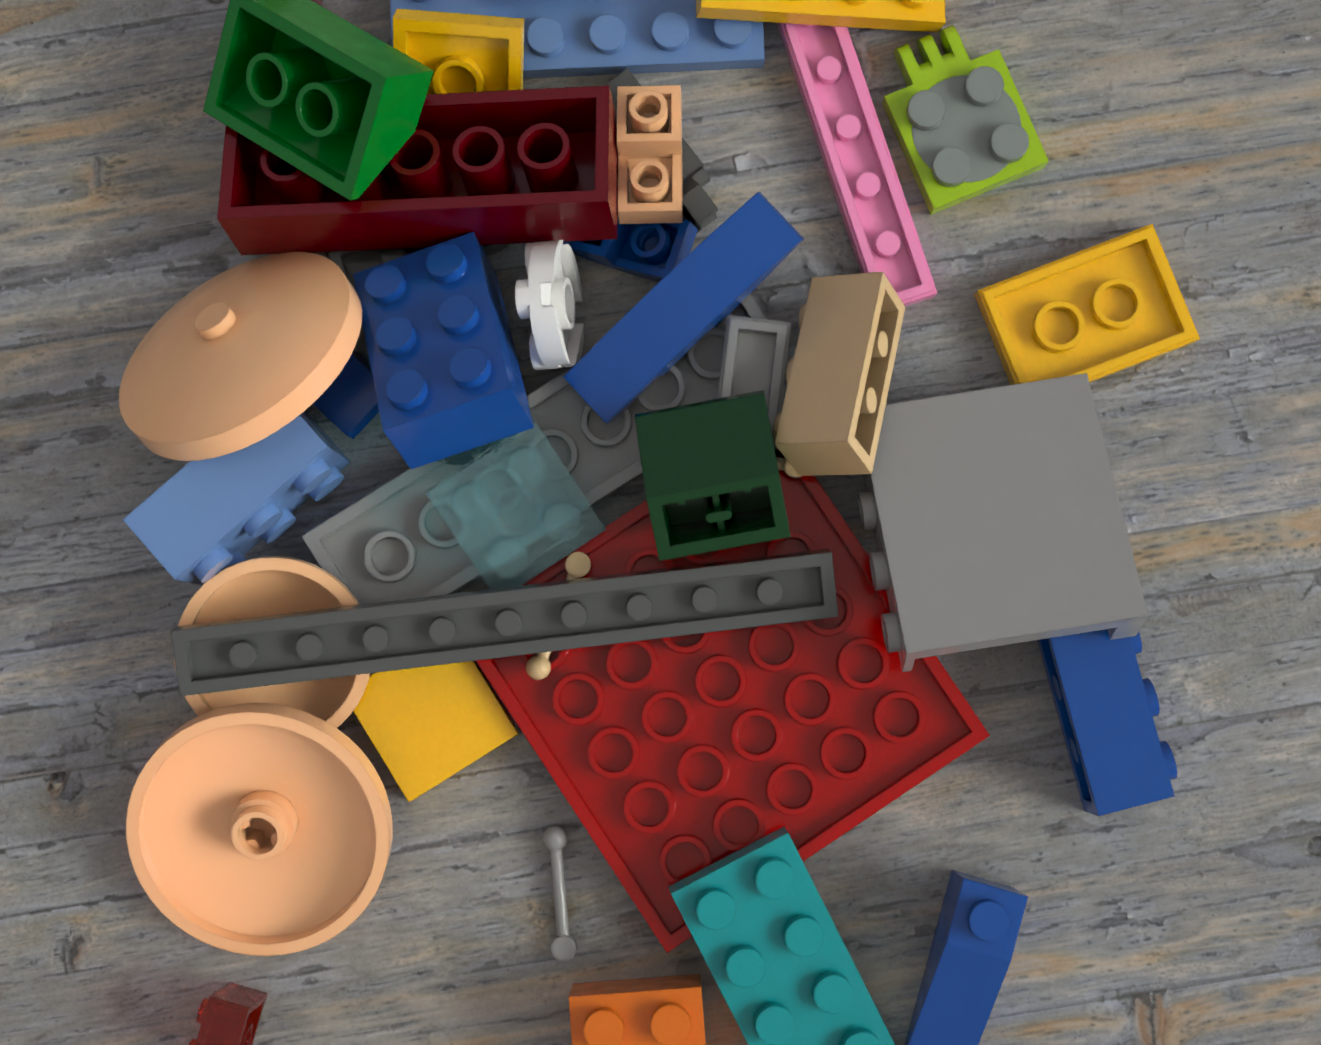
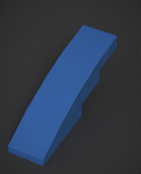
[563,192,804,424]

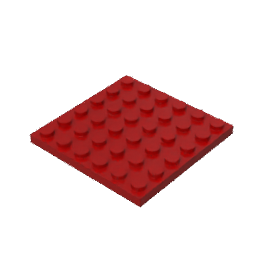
[476,448,990,953]

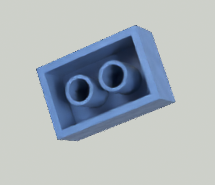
[123,410,350,585]

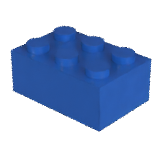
[353,232,534,469]

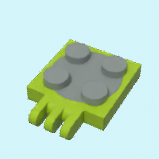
[882,25,1049,215]

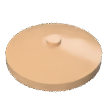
[119,252,362,461]
[126,703,393,956]

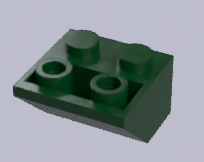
[635,390,791,561]

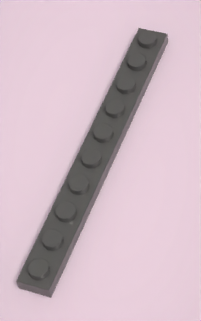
[171,549,838,696]

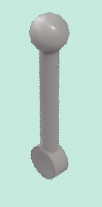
[542,826,577,961]

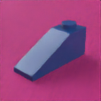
[905,870,1028,1045]

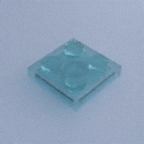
[426,420,606,589]

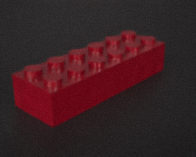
[217,85,618,255]

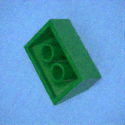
[203,0,434,201]

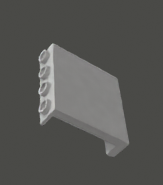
[857,373,1148,672]

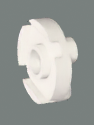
[515,240,584,370]

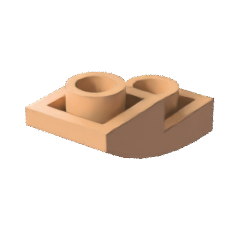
[617,85,683,224]

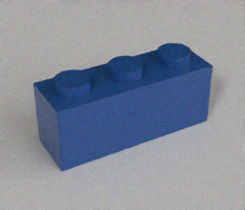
[1037,629,1177,816]

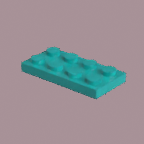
[668,827,895,1045]

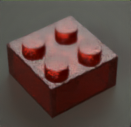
[189,982,268,1045]

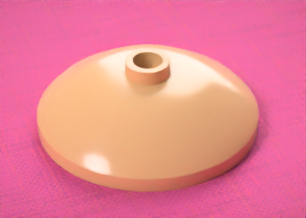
[174,556,370,728]

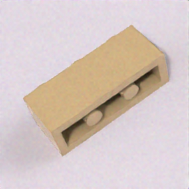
[773,272,905,476]

